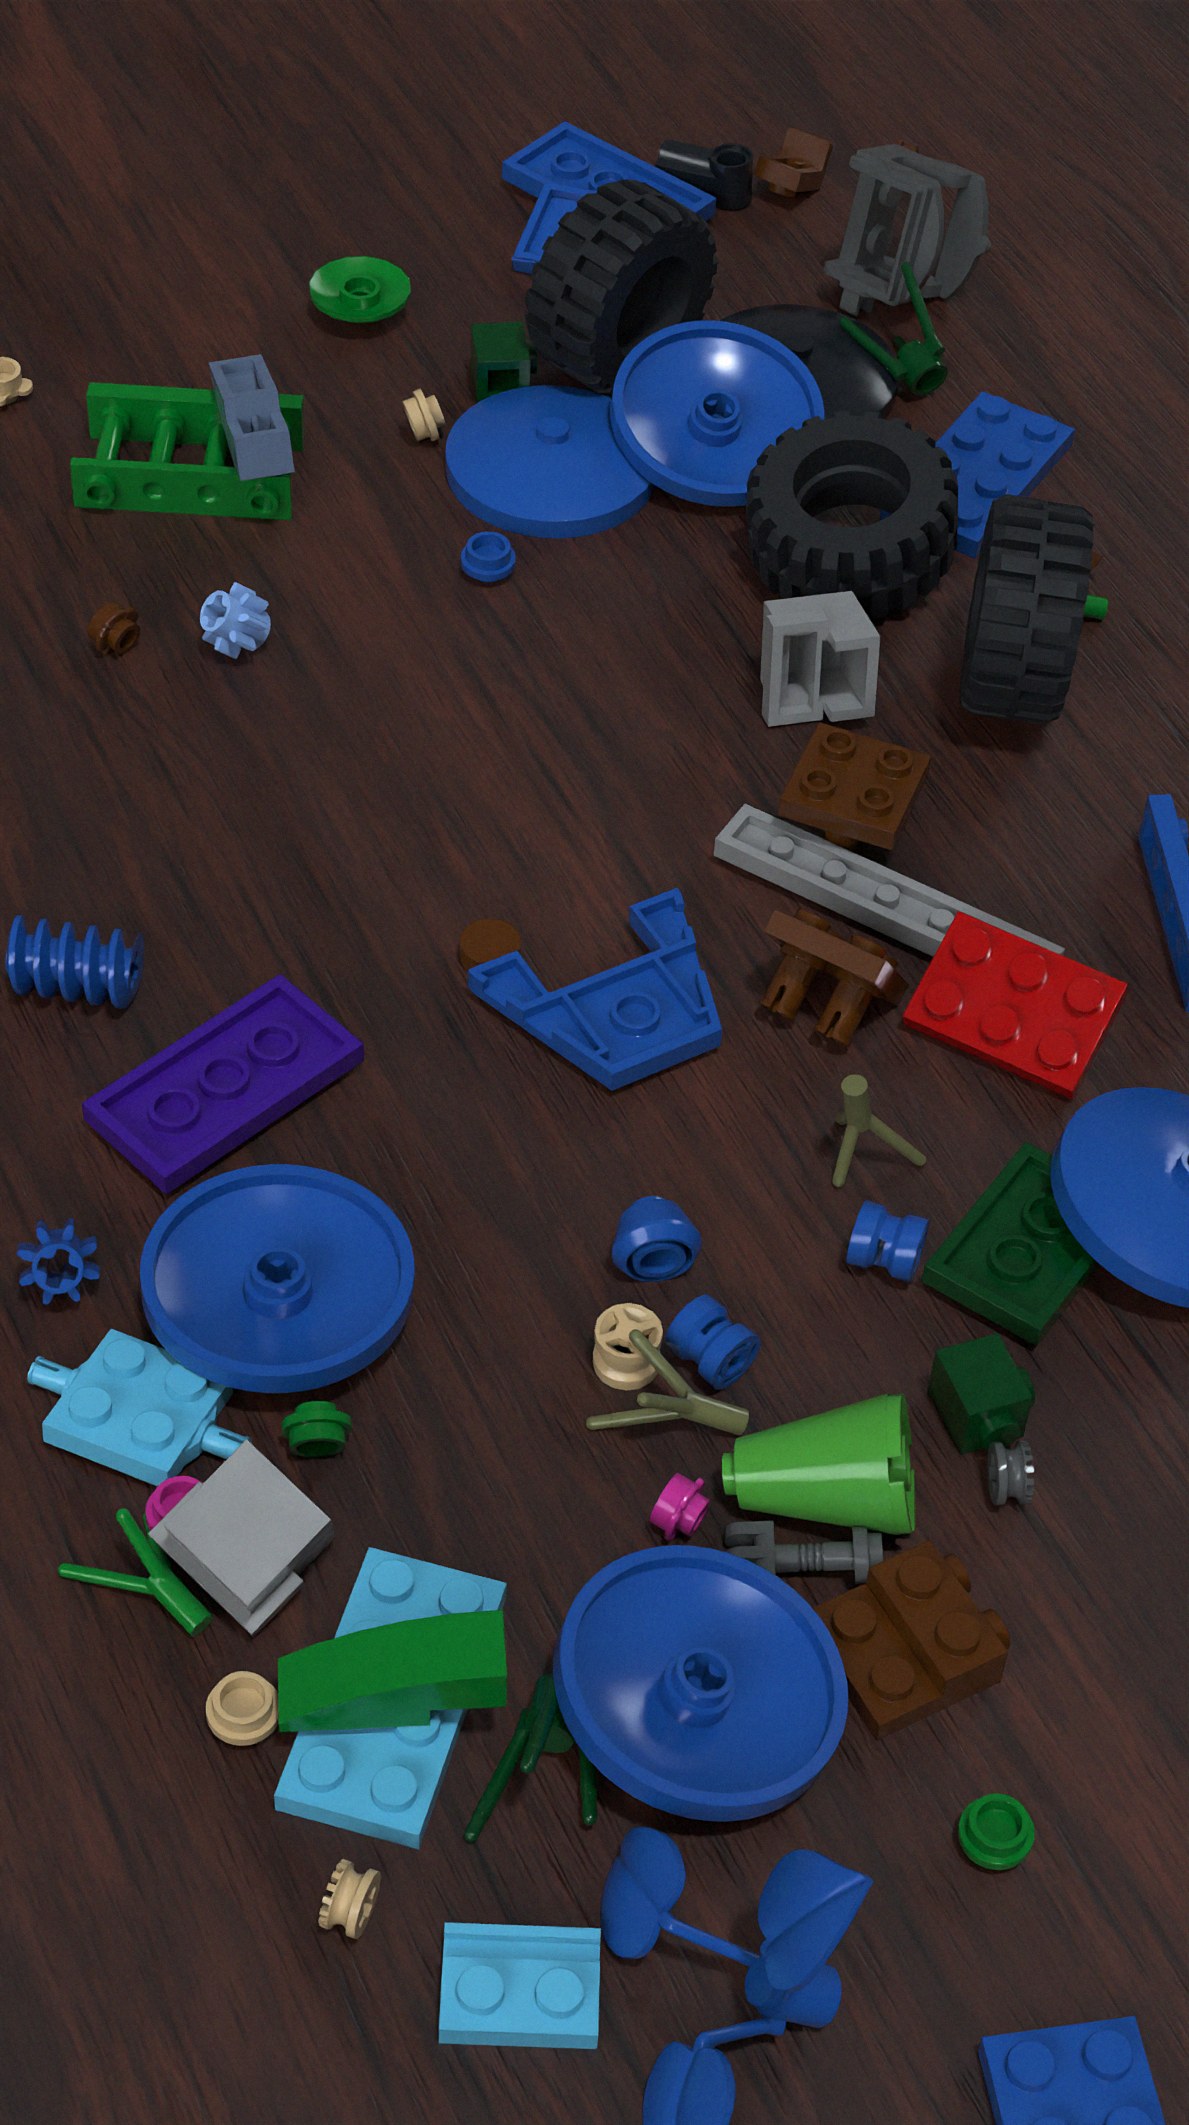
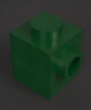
[470,321,537,403]
[927,1333,1035,1455]

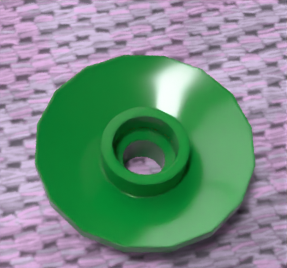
[309,256,411,323]

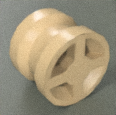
[592,1303,663,1391]

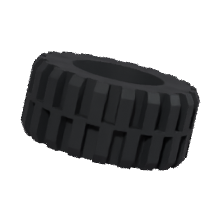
[525,179,718,395]
[746,411,958,620]
[959,494,1094,725]

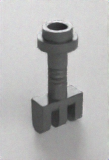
[724,1521,883,1584]

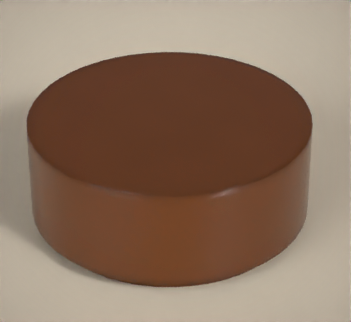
[459,918,521,970]

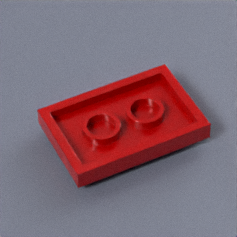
[902,911,1129,1100]

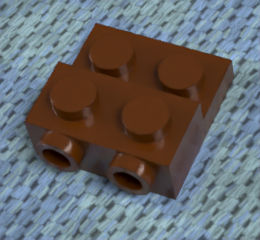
[812,1540,1010,1741]

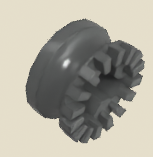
[987,1441,1034,1505]

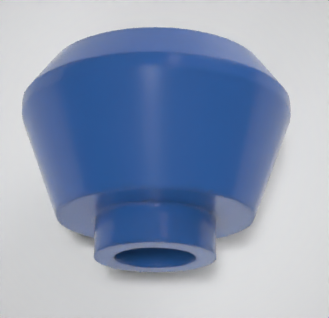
[612,1196,702,1282]

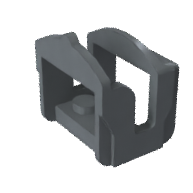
[823,143,991,316]

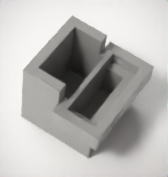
[760,591,880,727]
[148,1439,336,1638]

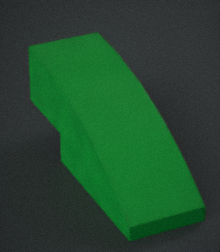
[278,1610,507,1732]

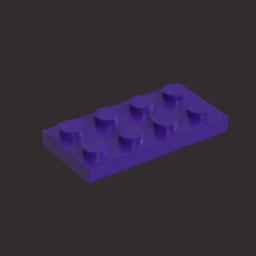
[82,974,364,1195]

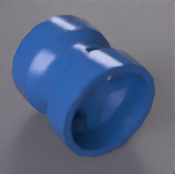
[846,1200,930,1283]
[665,1294,761,1390]

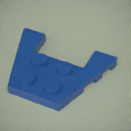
[467,888,722,1091]

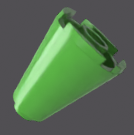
[722,1393,916,1536]

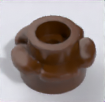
[88,601,140,656]

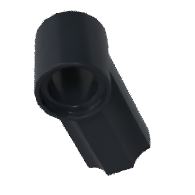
[655,139,753,210]

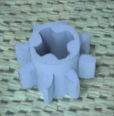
[200,582,271,659]

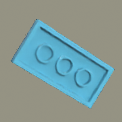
[274,1547,507,1850]

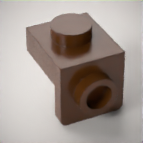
[754,127,833,197]

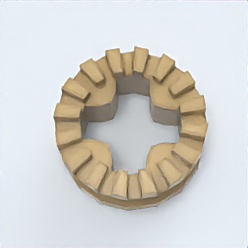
[318,1859,381,1939]

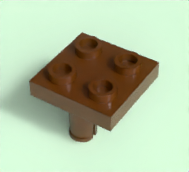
[778,722,932,854]
[759,908,909,1047]

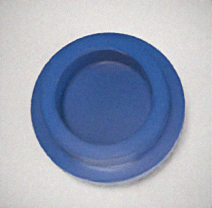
[461,531,516,582]

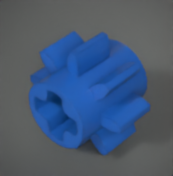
[17,1218,100,1305]

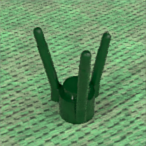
[839,262,948,396]
[464,1673,598,1843]

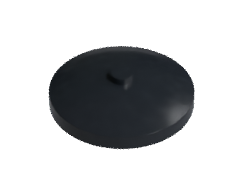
[720,304,898,420]

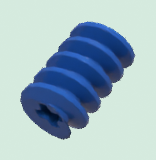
[5,915,144,1009]

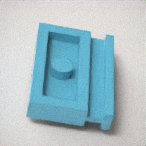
[439,1922,601,2049]

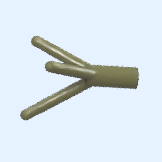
[832,1074,926,1187]
[586,1329,749,1436]

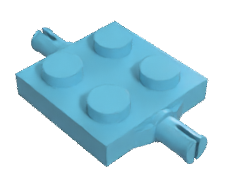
[27,1329,252,1486]

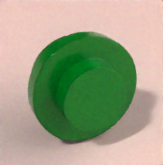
[281,1401,352,1458]
[958,1793,1035,1870]

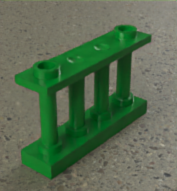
[70,382,305,520]

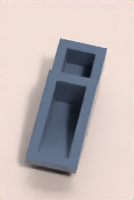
[208,354,295,481]

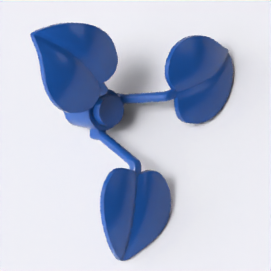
[600,1827,874,2125]

